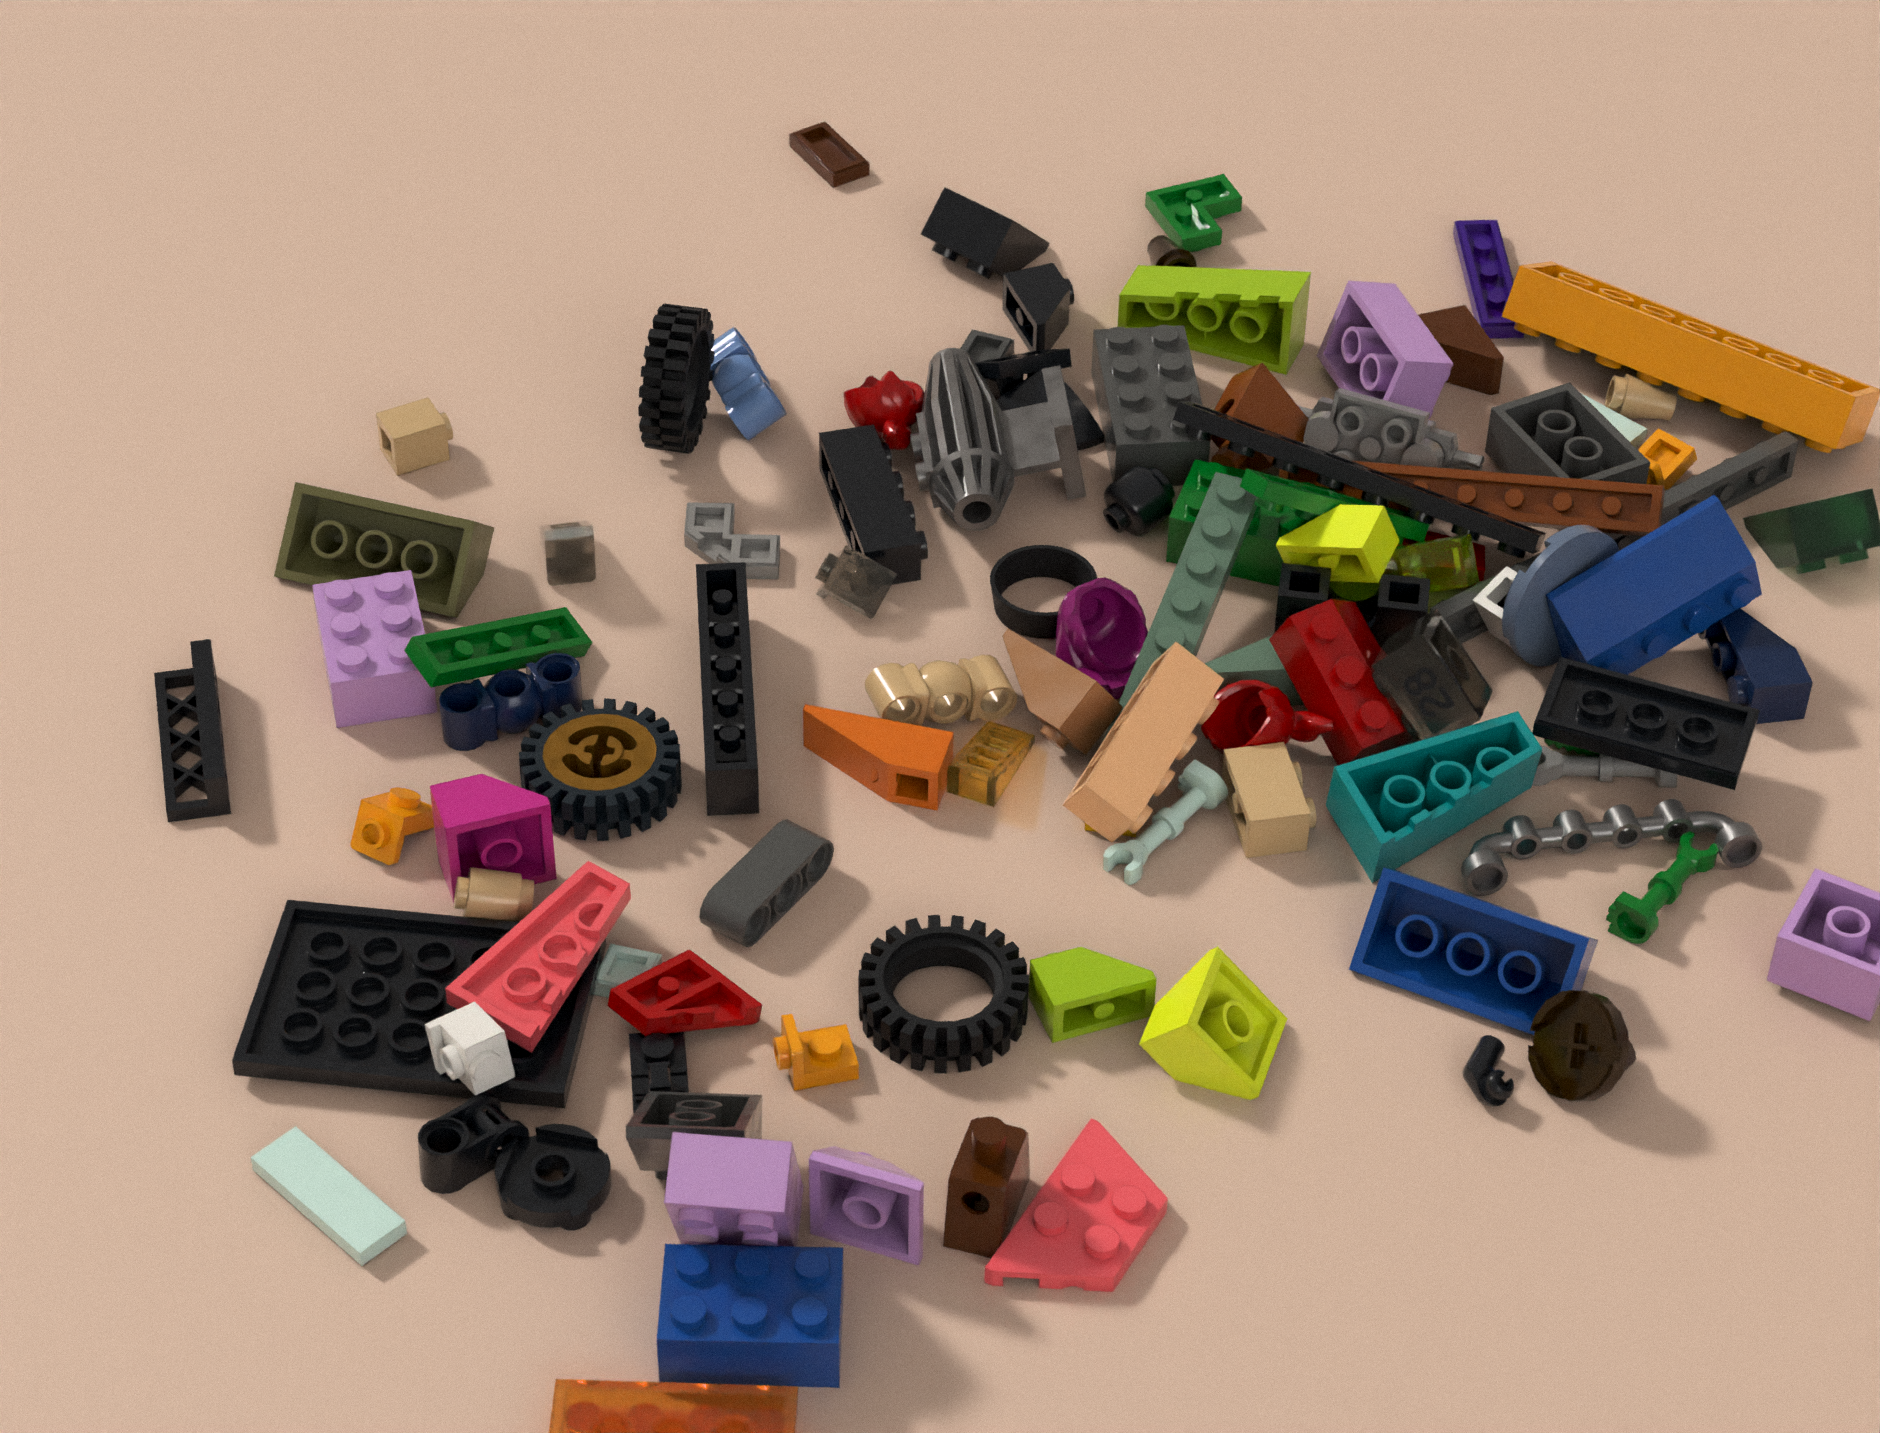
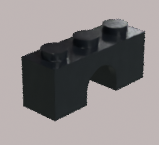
[1274,563,1430,656]

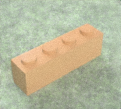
[1063,642,1224,843]

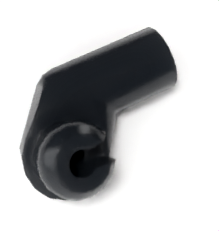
[1462,1035,1514,1107]

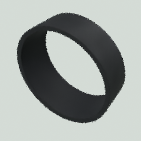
[990,545,1097,638]

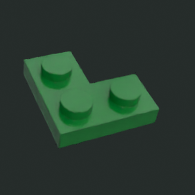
[1145,174,1242,252]

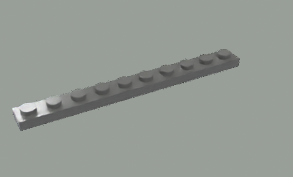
[1425,431,1799,655]

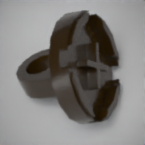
[1528,990,1636,1102]

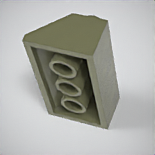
[274,482,494,618]

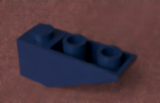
[1698,608,1813,724]

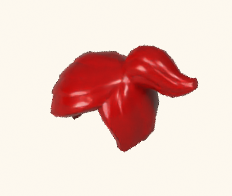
[843,370,925,451]
[1201,680,1335,755]

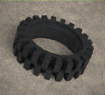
[638,304,714,454]
[858,915,1029,1074]

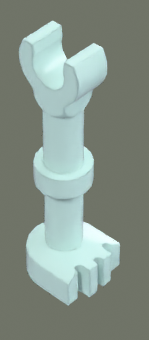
[1103,759,1228,885]

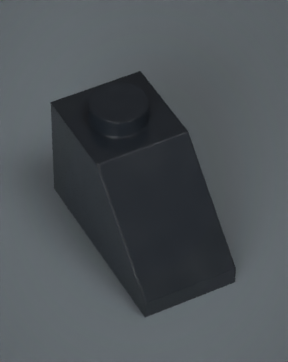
[1002,263,1074,351]

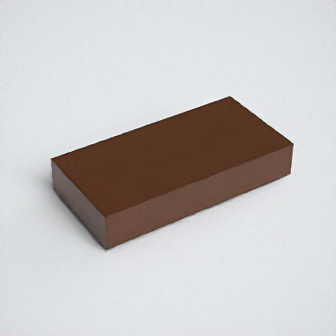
[789,121,869,188]

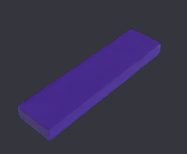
[1453,220,1524,339]

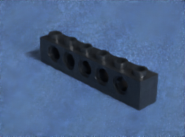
[696,562,759,816]

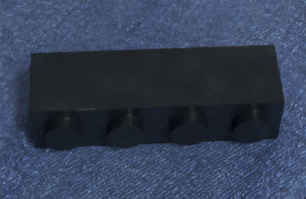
[819,424,928,589]

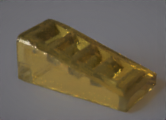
[947,721,1035,807]

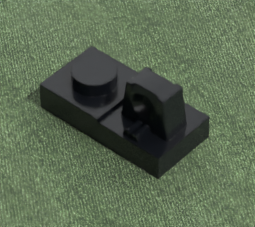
[975,349,1072,400]
[629,1032,689,1113]

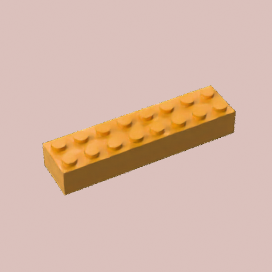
[1502,261,1880,453]

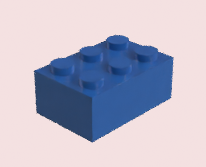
[656,1244,844,1388]

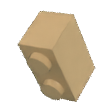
[1221,742,1316,858]

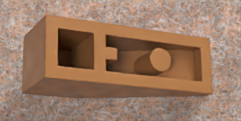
[1002,628,1123,755]

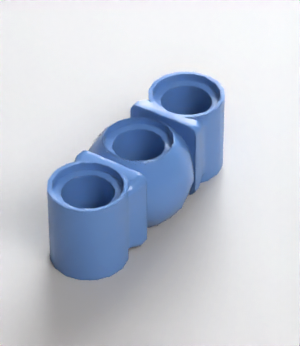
[711,327,787,441]

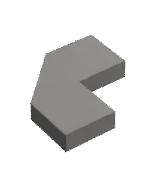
[684,502,781,579]

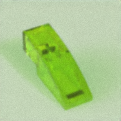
[1330,534,1479,601]

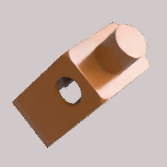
[1211,362,1309,472]

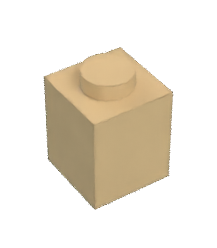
[376,397,453,476]

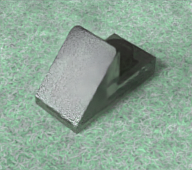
[539,521,596,586]

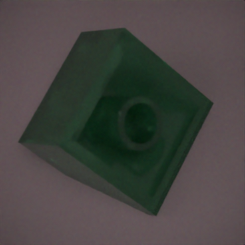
[1743,488,1880,574]

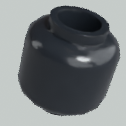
[1103,466,1175,537]

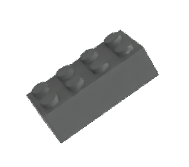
[1091,325,1210,486]

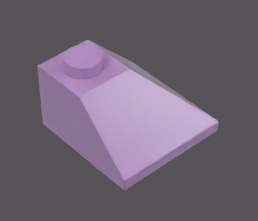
[809,1146,924,1265]

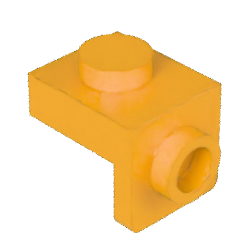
[1638,428,1697,491]
[350,787,434,865]

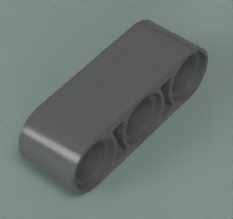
[699,819,834,947]

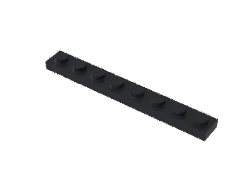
[1173,401,1546,558]

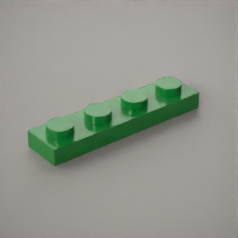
[1240,468,1430,545]
[404,607,593,688]

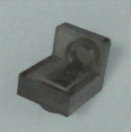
[815,545,897,619]

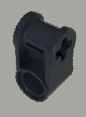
[418,1092,530,1194]

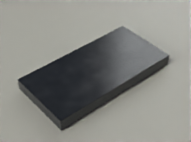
[1532,657,1760,790]

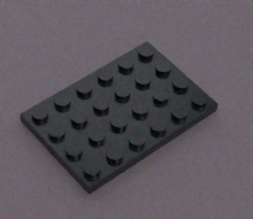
[232,900,606,1108]

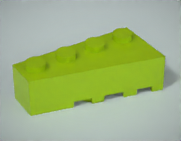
[1117,265,1311,375]

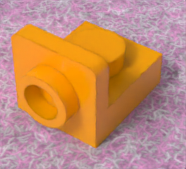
[773,1014,859,1091]

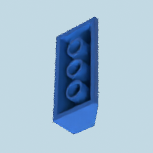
[1546,495,1762,675]
[1349,867,1598,1035]

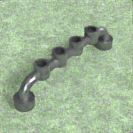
[1461,799,1762,896]

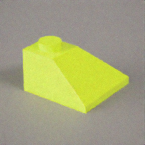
[1139,947,1288,1100]

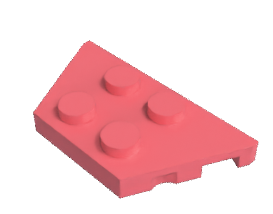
[984,1118,1168,1292]

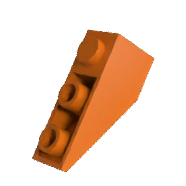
[803,704,954,811]

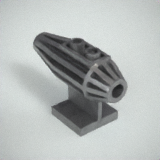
[910,348,1086,531]

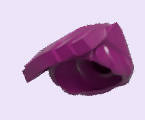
[1056,577,1148,699]

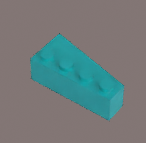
[1326,711,1542,883]

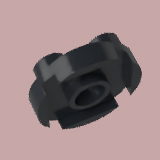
[495,1124,611,1231]

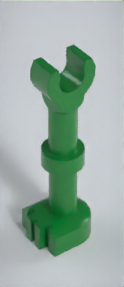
[1606,831,1719,944]

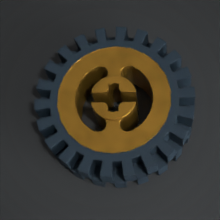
[519,698,682,841]

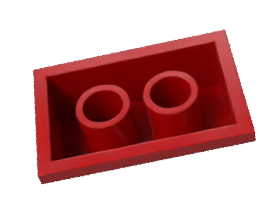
[1269,599,1426,765]

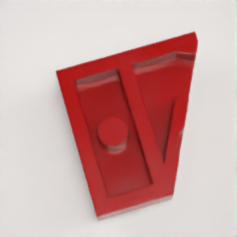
[608,949,762,1036]

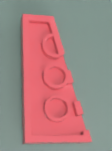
[445,861,631,1053]

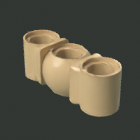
[865,654,1017,726]

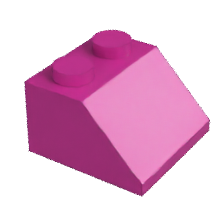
[430,774,557,903]

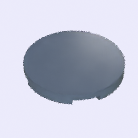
[1502,525,1620,666]

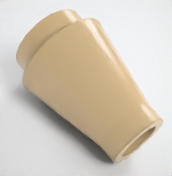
[1605,374,1677,421]

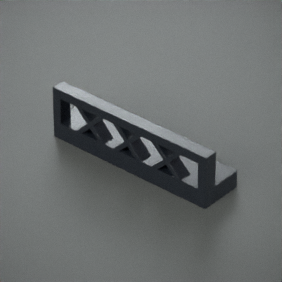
[154,639,231,823]

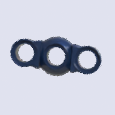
[439,653,583,751]

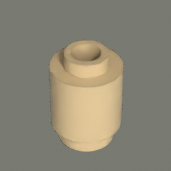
[454,867,534,922]

